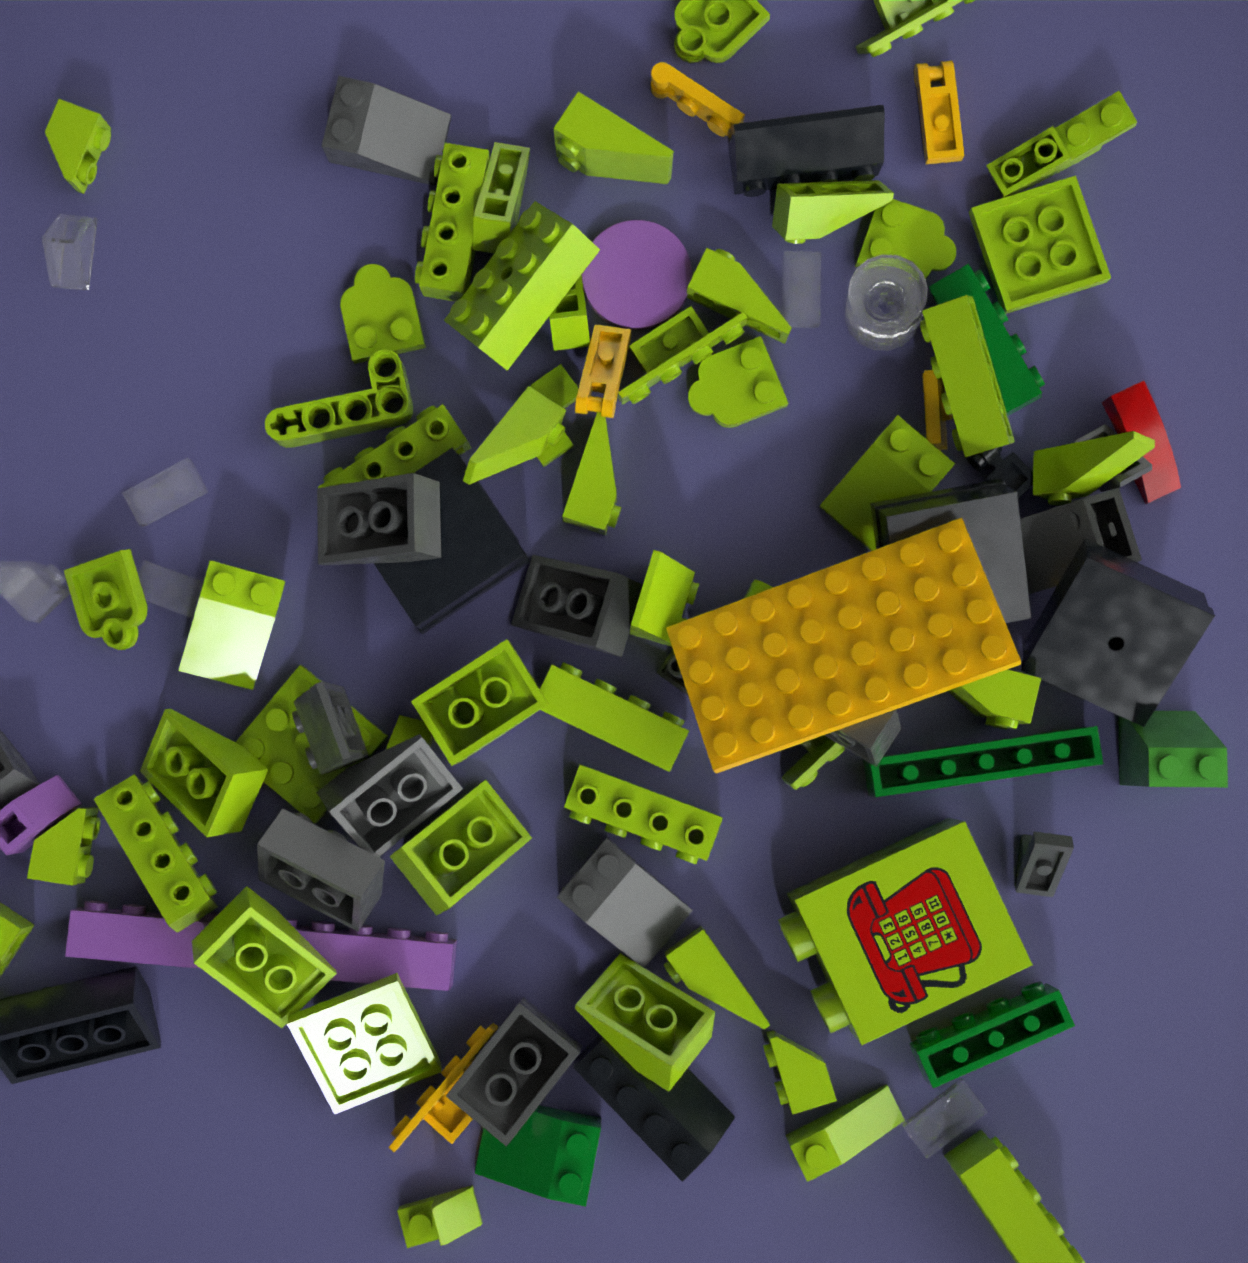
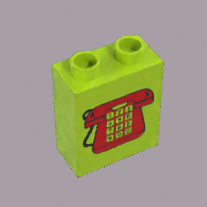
[778,818,1033,1045]

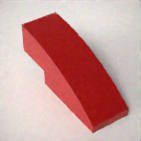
[1101,380,1181,504]

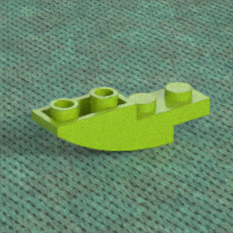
[986,91,1137,197]

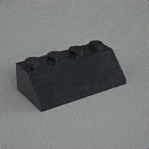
[729,104,885,197]
[0,966,161,1084]
[574,1035,735,1182]

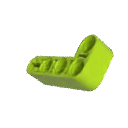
[265,349,413,448]

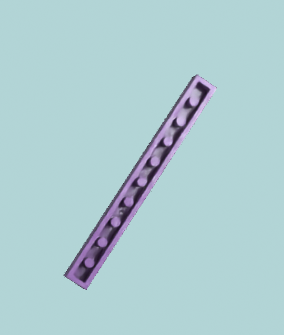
[65,901,457,991]

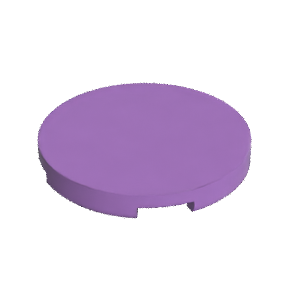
[582,220,692,331]

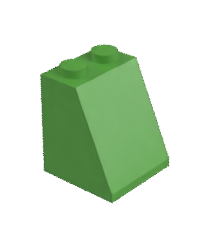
[1118,711,1228,788]

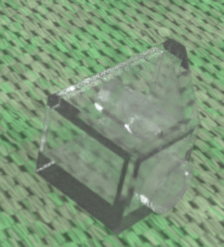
[0,561,70,623]

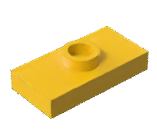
[923,370,952,450]

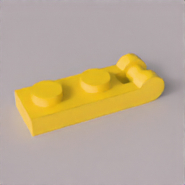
[914,60,965,165]
[651,62,745,138]
[575,324,631,418]

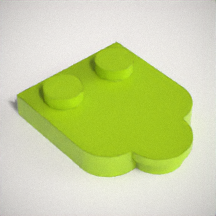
[674,0,770,63]
[855,199,956,285]
[340,264,426,364]
[688,336,789,428]
[63,549,148,650]

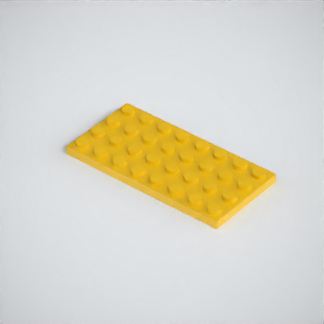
[666,518,1021,774]

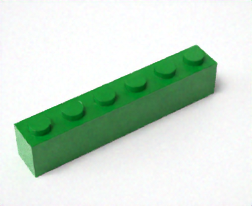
[863,726,1104,797]

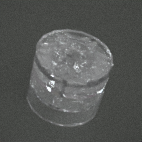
[844,254,928,351]

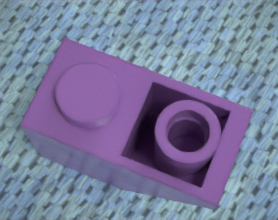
[0,775,82,855]

